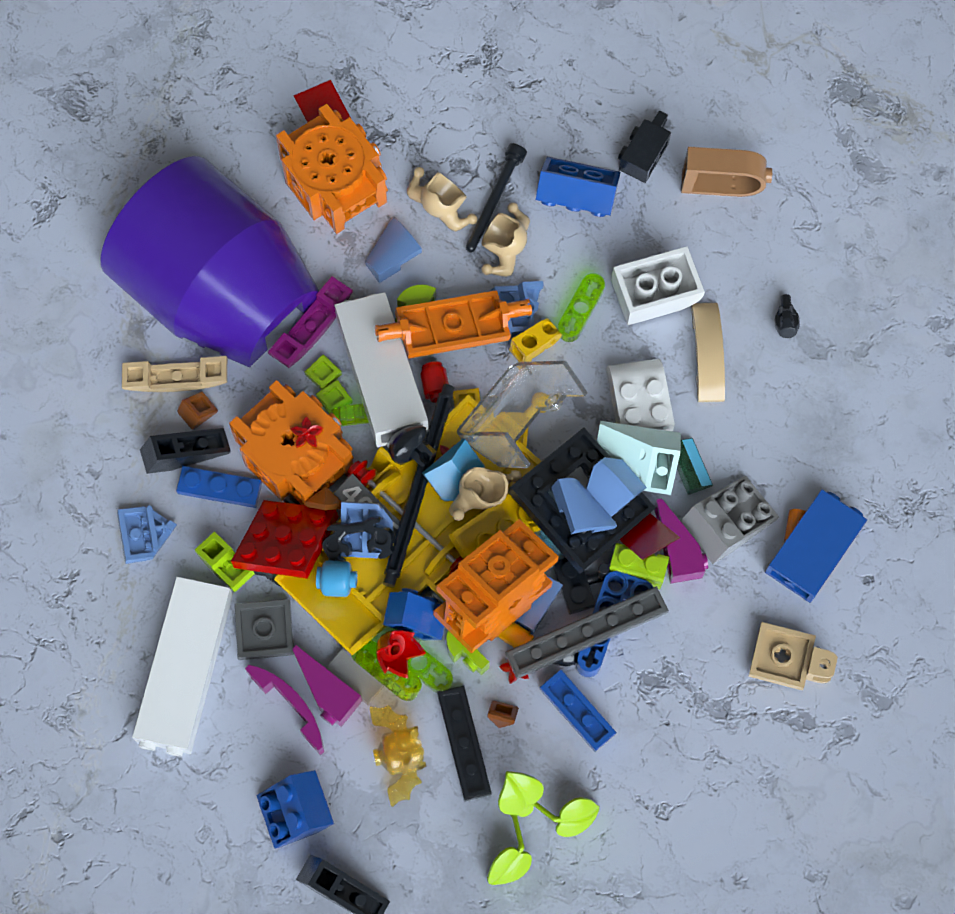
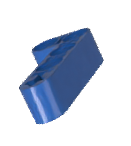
[576,571,653,678]

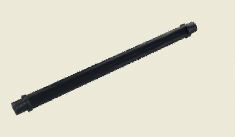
[383,384,455,588]

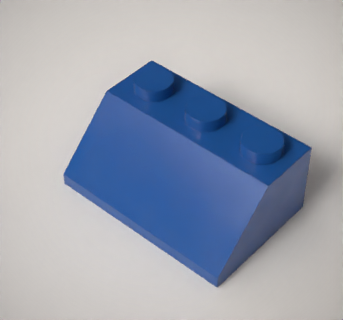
[535,156,621,217]

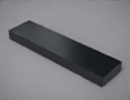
[437,685,492,802]

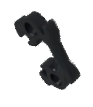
[322,516,395,561]

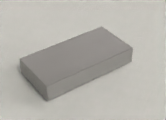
[326,648,386,705]

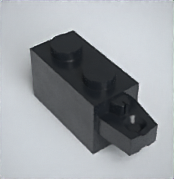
[618,110,671,184]

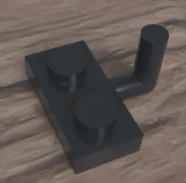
[553,558,610,615]

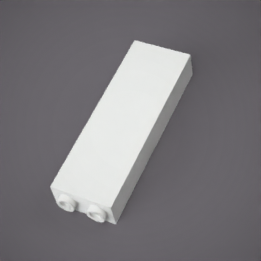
[335,292,428,447]
[132,577,233,757]

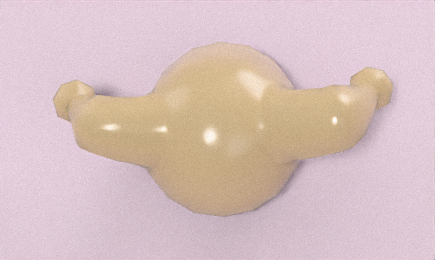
[407,167,477,232]
[481,202,530,277]
[449,467,522,521]

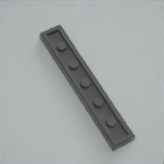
[505,586,669,679]

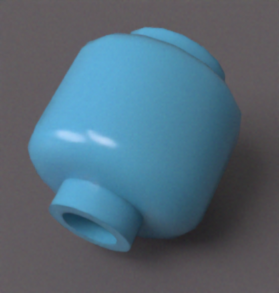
[316,560,357,597]

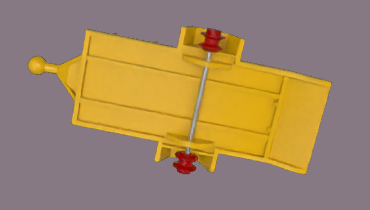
[274,392,552,655]

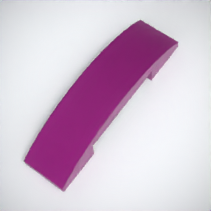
[268,276,353,368]
[245,665,325,755]

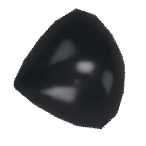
[387,425,437,467]

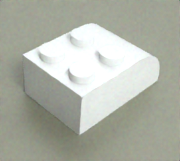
[611,246,705,325]
[606,359,675,432]

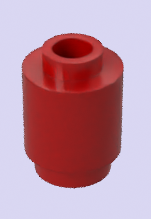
[420,362,449,403]

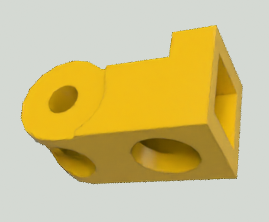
[509,318,562,367]

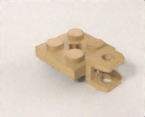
[749,622,838,691]

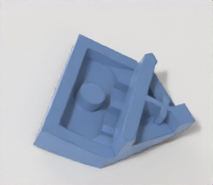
[117,505,177,564]

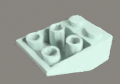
[597,421,681,495]

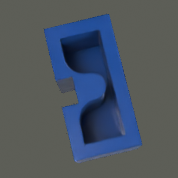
[383,588,444,640]

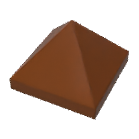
[305,487,341,510]
[487,700,519,728]

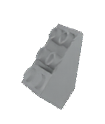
[681,476,779,564]

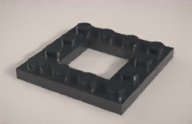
[508,427,656,574]

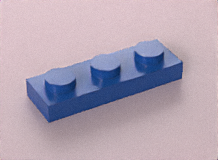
[176,466,262,508]
[540,670,617,752]

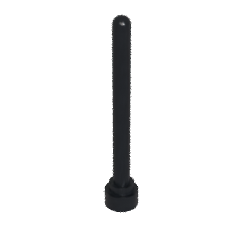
[466,143,527,253]

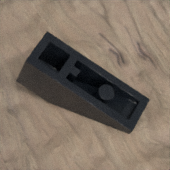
[140,428,231,474]
[296,854,390,914]

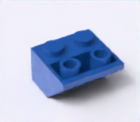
[256,770,334,849]

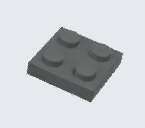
[235,599,294,660]

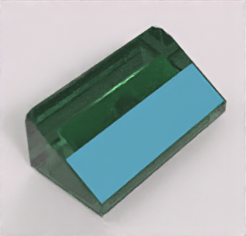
[677,438,713,495]

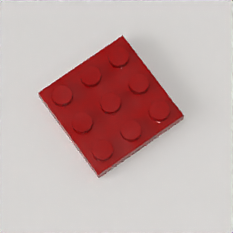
[231,500,339,579]

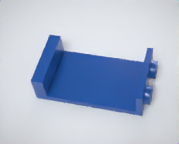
[765,490,868,603]

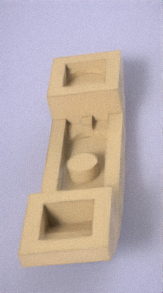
[691,303,725,402]
[122,356,228,392]

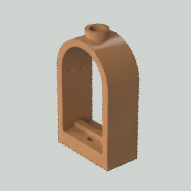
[681,147,772,197]

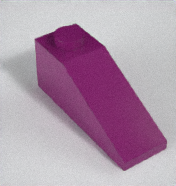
[654,498,708,584]
[292,645,362,727]

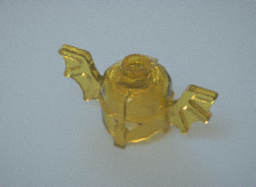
[369,705,427,807]

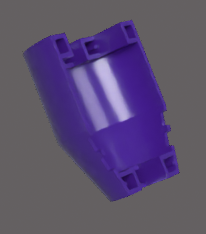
[100,156,319,368]

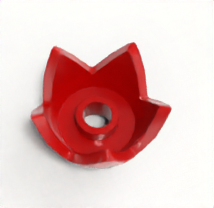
[376,630,426,678]

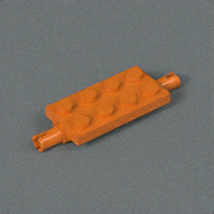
[375,290,532,359]

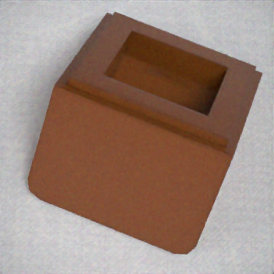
[177,391,218,430]

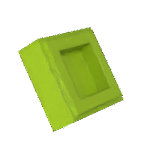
[304,354,342,390]
[316,380,353,415]

